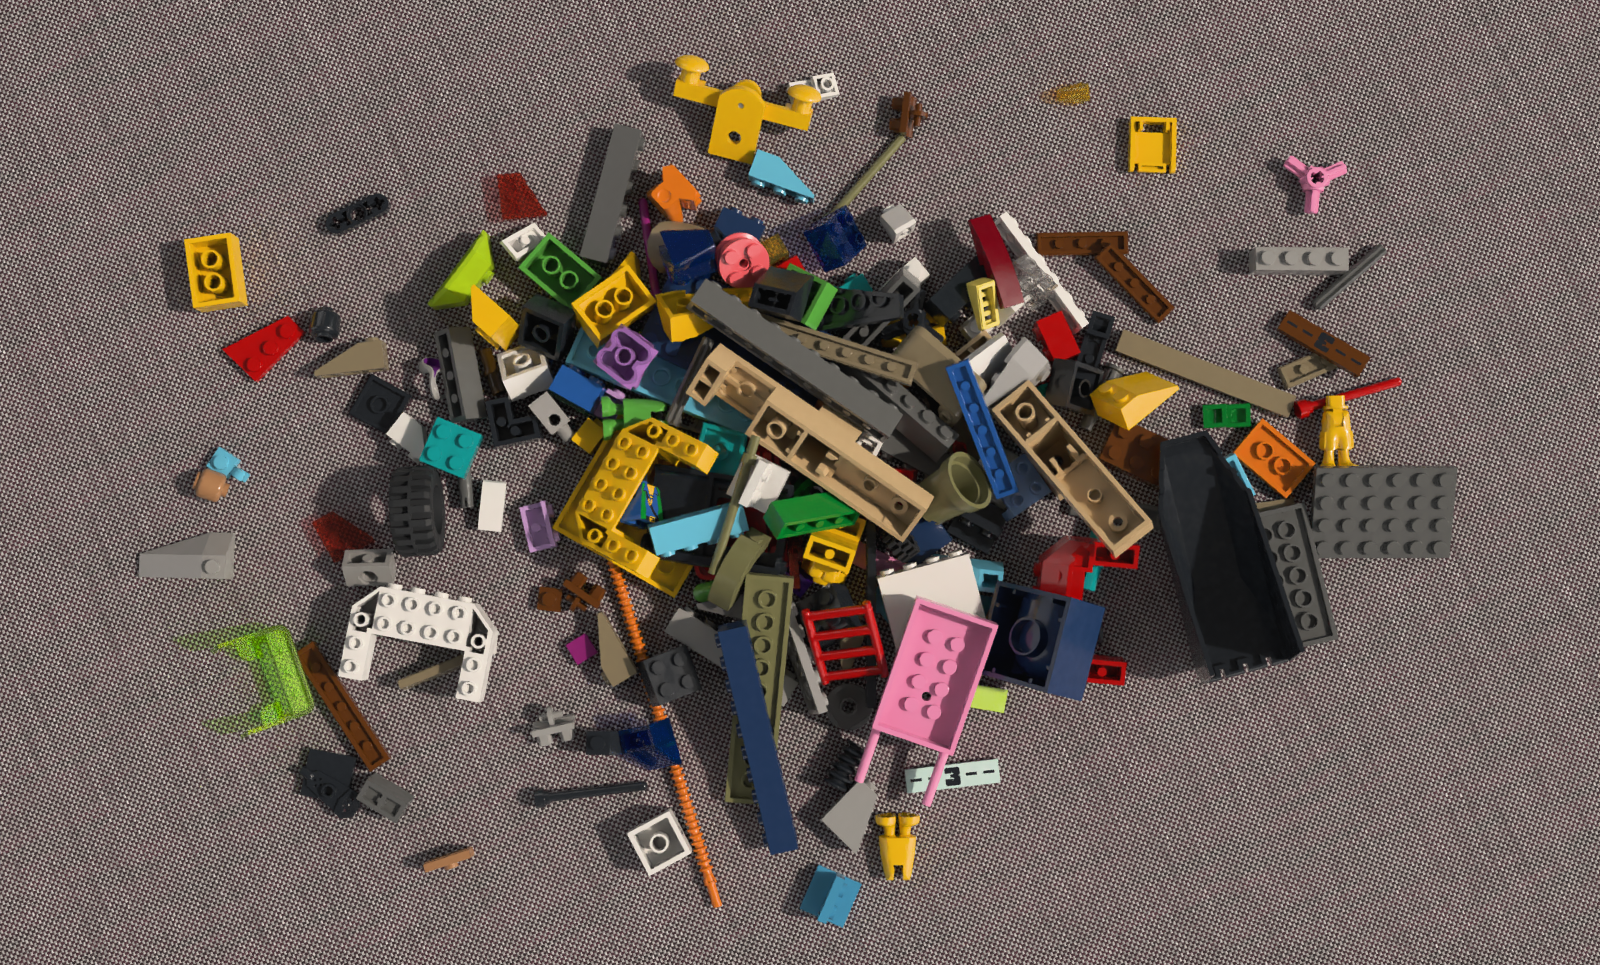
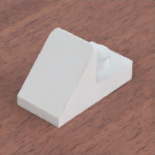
[500,223,545,263]

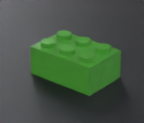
[518,232,604,309]

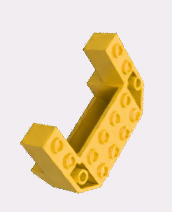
[575,417,719,579]

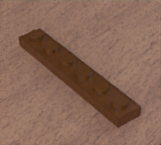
[293,641,392,772]

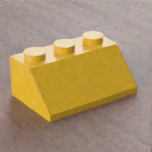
[571,265,657,348]

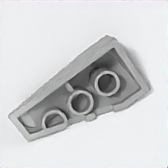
[982,337,1051,414]
[139,532,235,580]

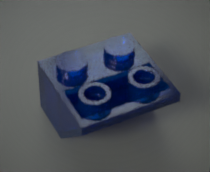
[803,205,867,272]
[618,718,682,770]

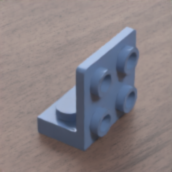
[1001,454,1051,522]

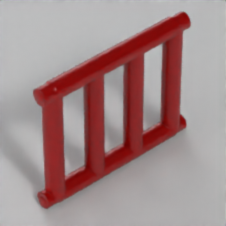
[801,600,889,685]

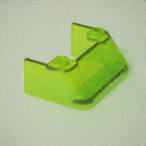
[211,625,315,739]

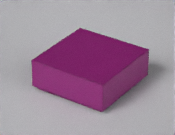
[566,633,598,665]

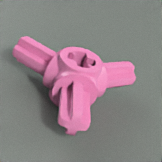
[1283,156,1347,214]

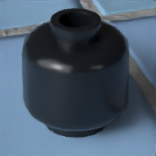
[309,307,341,343]

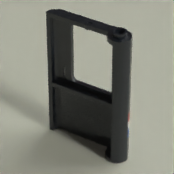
[640,463,794,575]

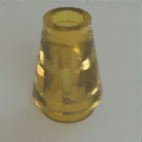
[1057,81,1090,104]

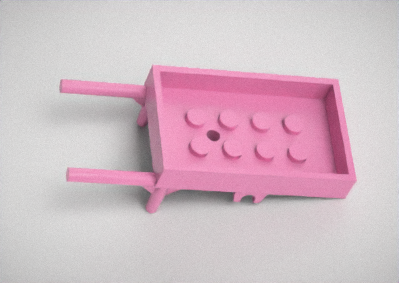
[854,595,998,807]

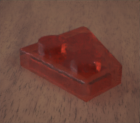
[497,172,547,222]
[311,511,376,564]

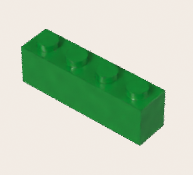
[763,492,860,539]

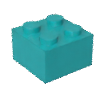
[419,417,483,480]

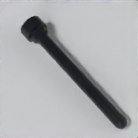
[534,781,648,808]

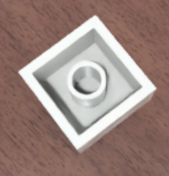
[627,808,693,876]

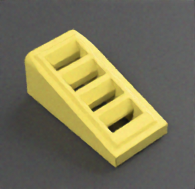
[966,277,1000,331]

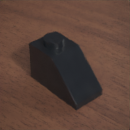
[586,729,636,755]

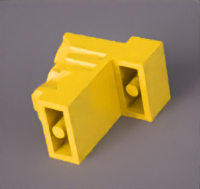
[801,514,867,586]

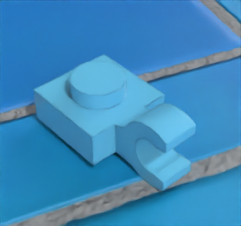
[206,447,250,482]

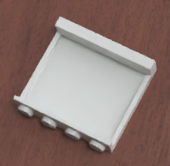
[876,549,986,651]

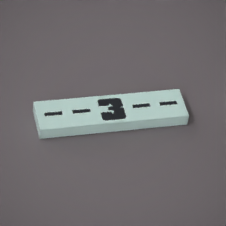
[904,758,1000,793]

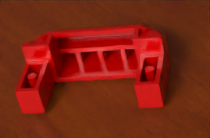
[1032,535,1140,686]

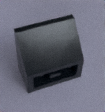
[748,266,814,322]

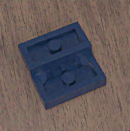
[908,517,953,565]

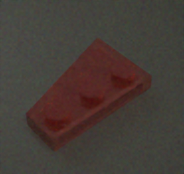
[788,535,803,589]

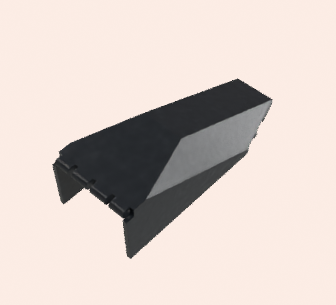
[1158,430,1305,684]

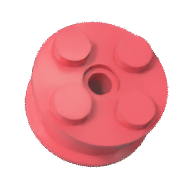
[714,232,769,288]

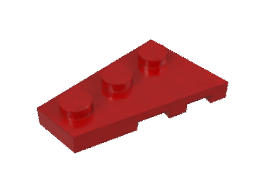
[222,316,306,382]

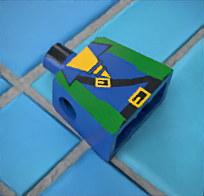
[620,473,663,529]

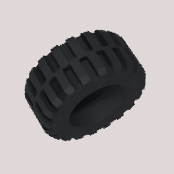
[388,465,446,557]

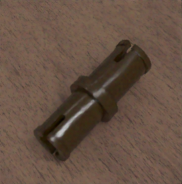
[478,348,507,396]

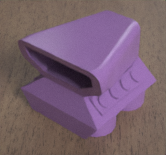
[593,323,659,390]

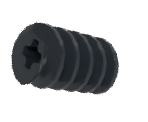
[821,738,865,792]

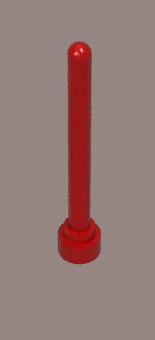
[1293,377,1402,419]

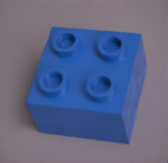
[549,364,606,417]

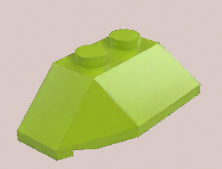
[427,230,495,310]

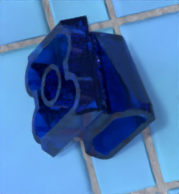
[659,229,718,286]

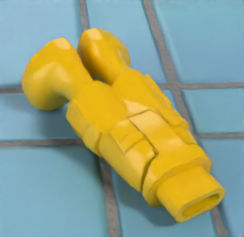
[1319,395,1359,466]

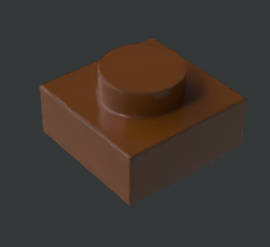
[537,586,564,612]

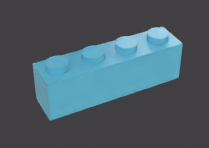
[647,502,749,557]

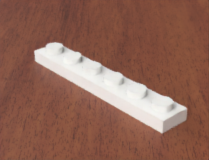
[994,212,1089,335]

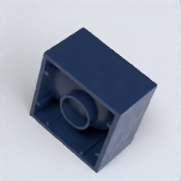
[982,580,1105,701]

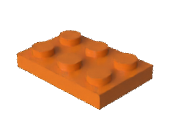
[1232,418,1316,499]

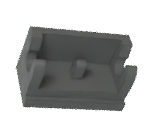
[356,772,415,823]

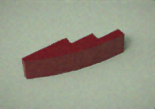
[968,214,1024,309]

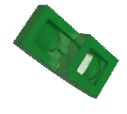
[1203,403,1251,429]

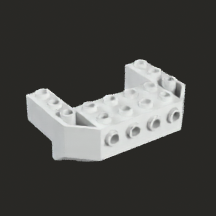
[338,583,498,702]

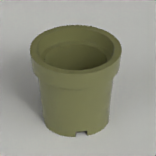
[917,452,992,525]

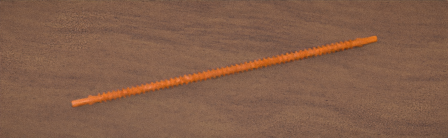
[606,561,722,908]

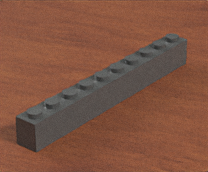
[686,279,903,443]

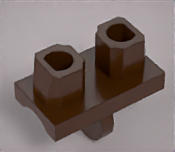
[889,92,928,139]
[562,571,607,612]

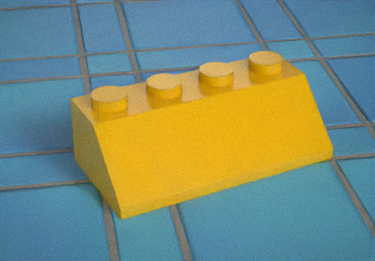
[471,284,520,351]

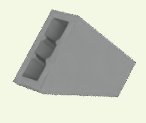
[821,778,878,853]

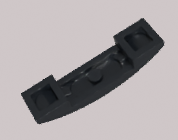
[1076,310,1115,369]

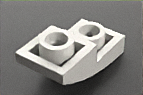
[786,73,839,104]
[478,480,507,532]

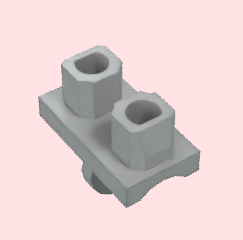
[531,706,575,747]

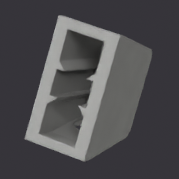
[528,391,575,442]

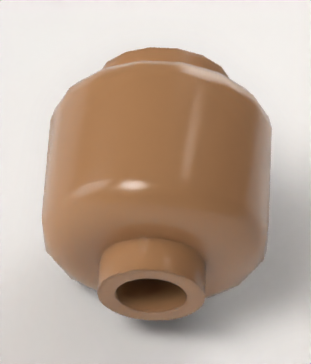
[192,468,230,502]

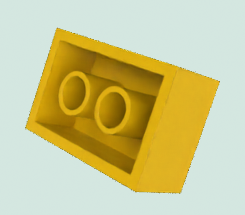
[184,233,248,313]

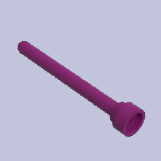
[638,198,662,299]

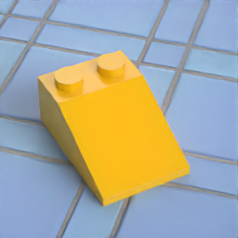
[1090,372,1179,431]

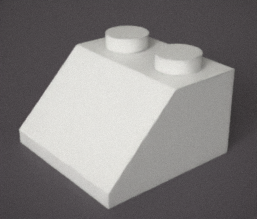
[497,346,554,402]

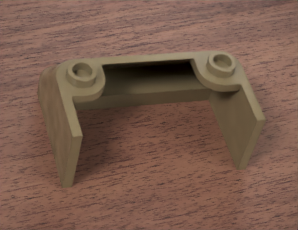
[892,326,987,428]

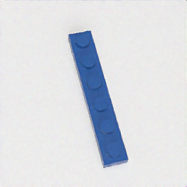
[946,358,1019,499]

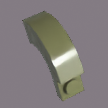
[708,527,771,611]

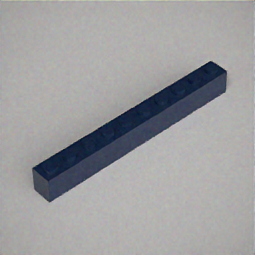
[714,620,798,855]

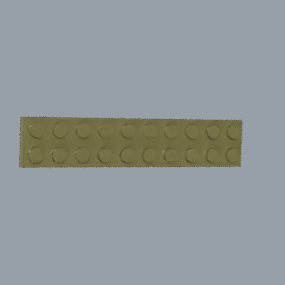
[725,572,794,805]

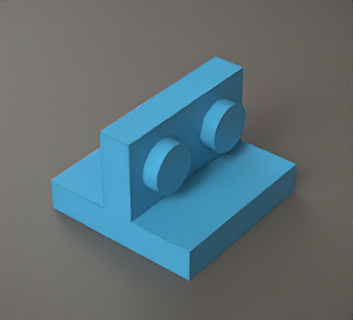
[800,864,862,928]

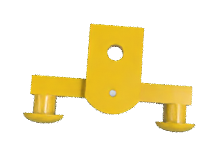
[673,55,821,165]

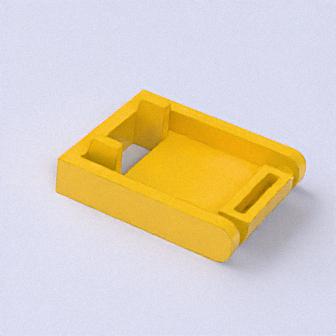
[1128,116,1177,174]

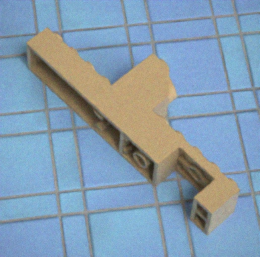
[954,329,1154,558]
[686,343,934,543]

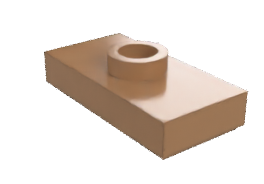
[423,846,475,873]

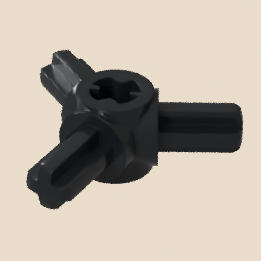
[881,289,944,343]

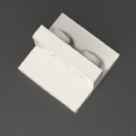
[726,454,790,513]

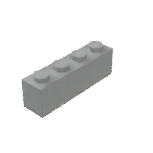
[1249,247,1349,276]

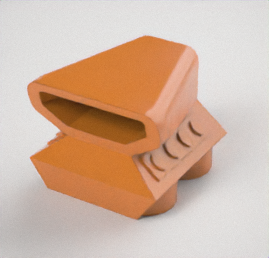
[647,163,702,222]

